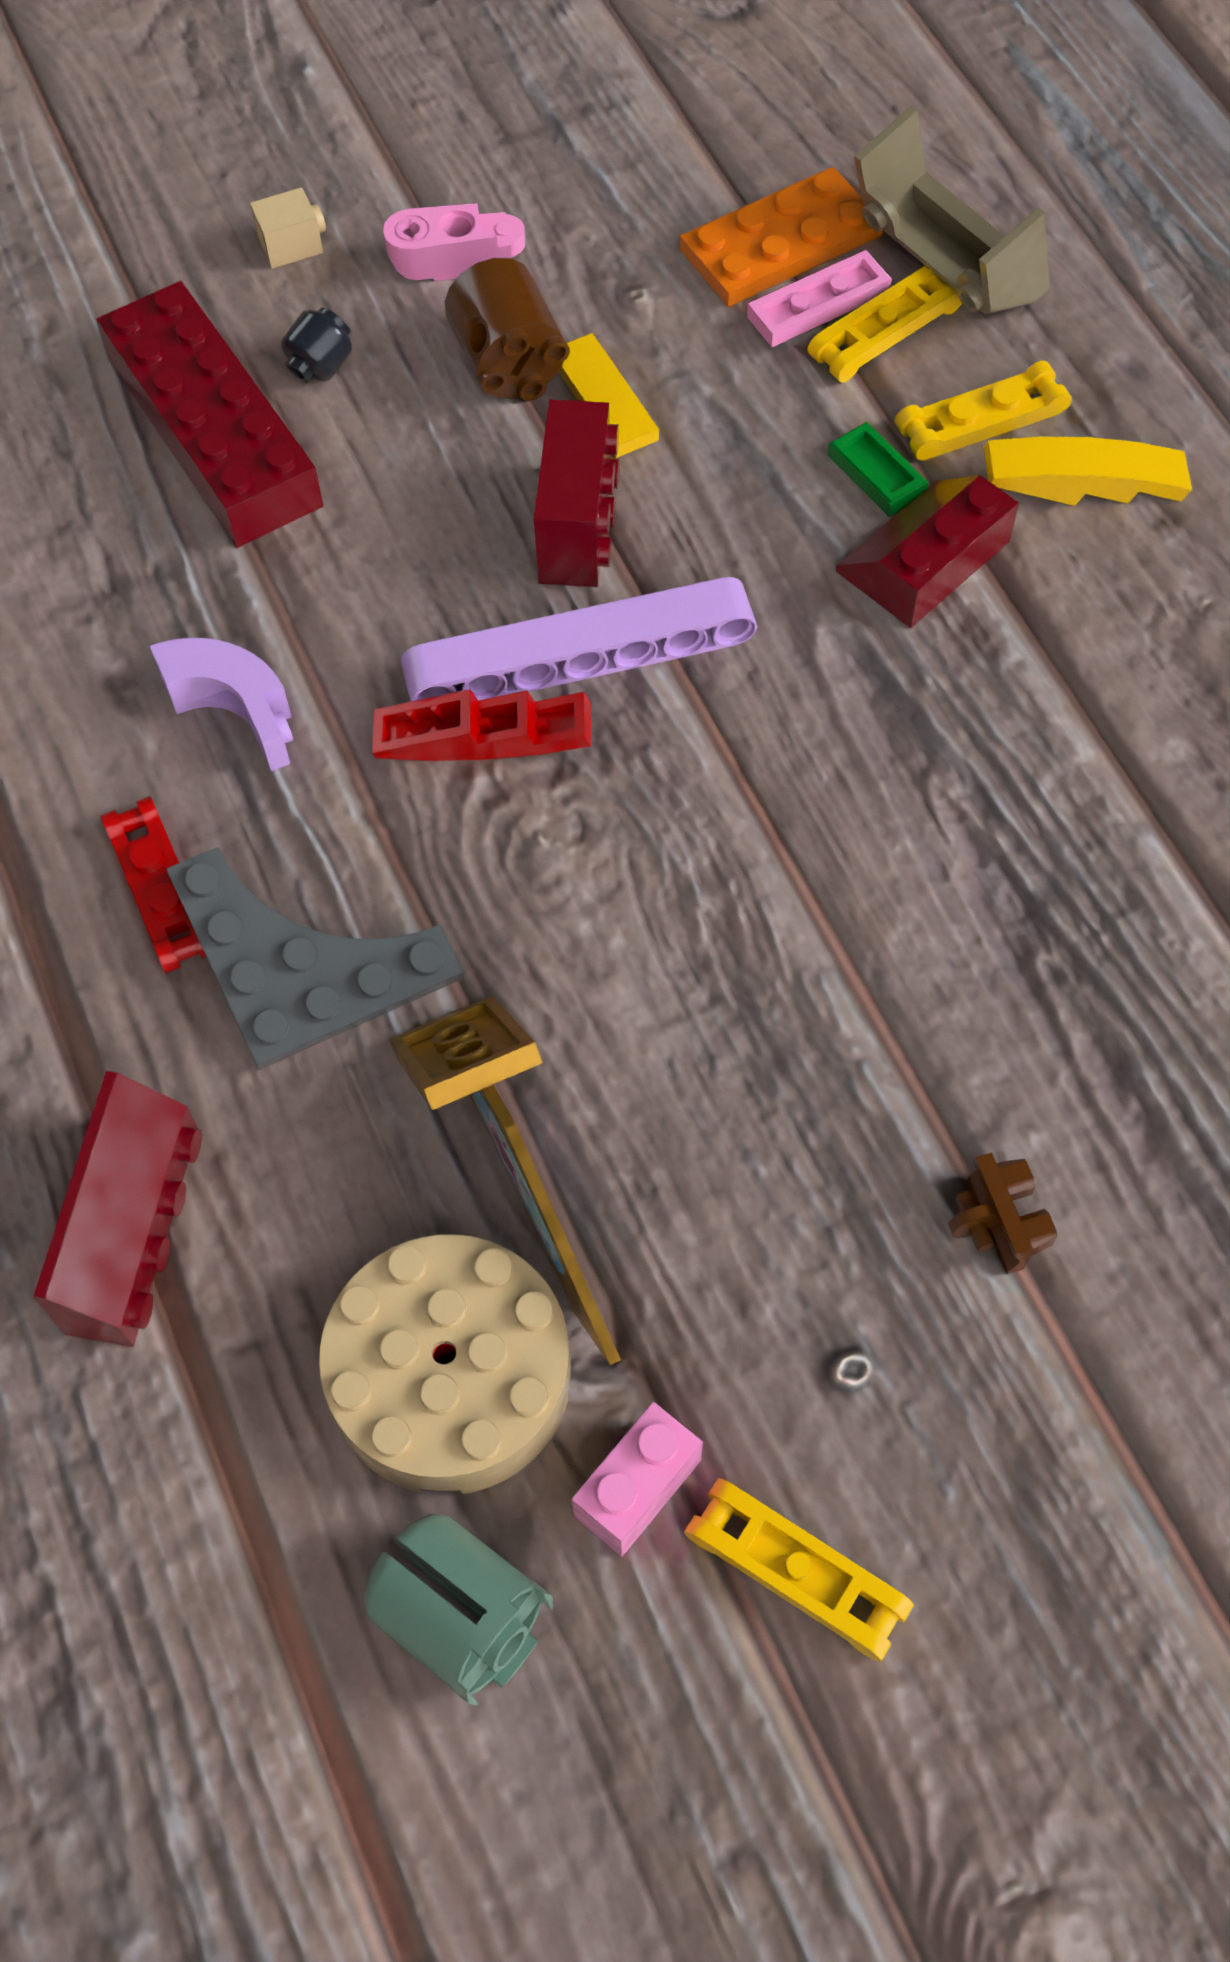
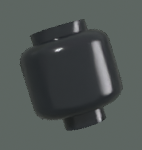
[281,307,352,382]

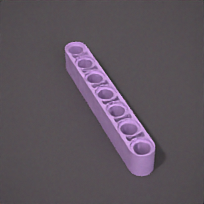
[400,577,757,702]

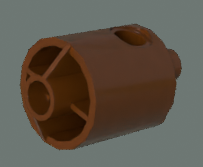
[444,258,570,401]

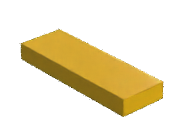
[558,333,659,458]

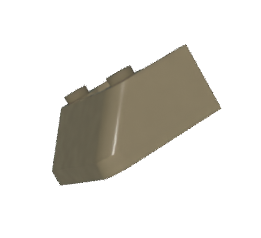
[854,106,1050,314]

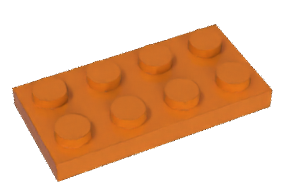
[680,166,883,307]

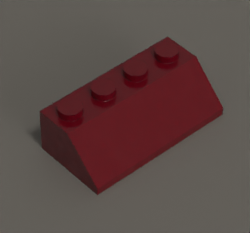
[33,1071,202,1347]

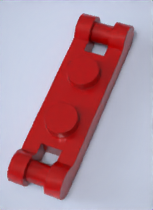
[100,796,206,974]

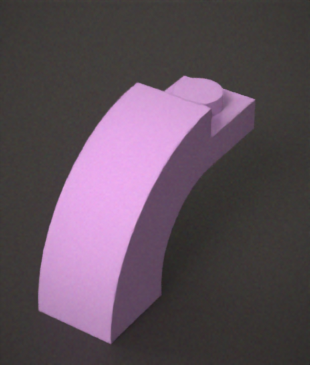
[150,638,293,771]

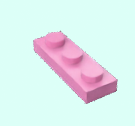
[747,250,892,347]

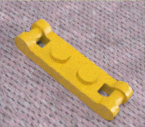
[807,266,962,383]
[894,360,1072,461]
[684,1478,914,1662]

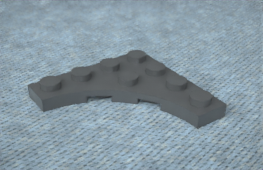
[167,847,463,1070]

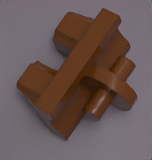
[948,1152,1057,1275]

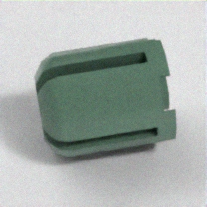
[363,1514,553,1706]

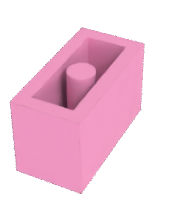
[571,1402,703,1557]

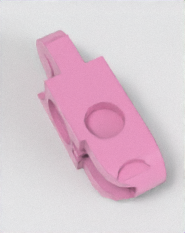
[383,203,526,282]

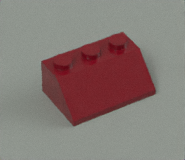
[836,475,1019,628]

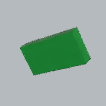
[827,421,929,517]

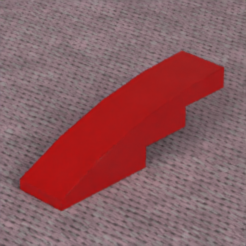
[372,689,591,761]

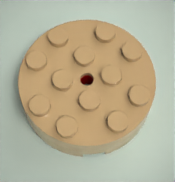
[319,1235,571,1494]

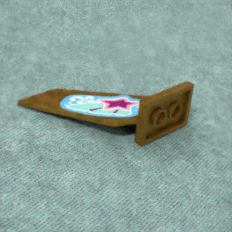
[389,996,621,1365]

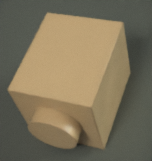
[250,187,326,269]

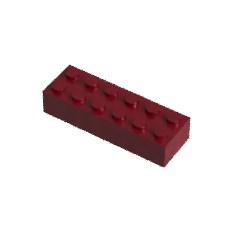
[96,281,324,548]

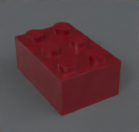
[533,399,620,587]

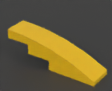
[983,436,1192,506]

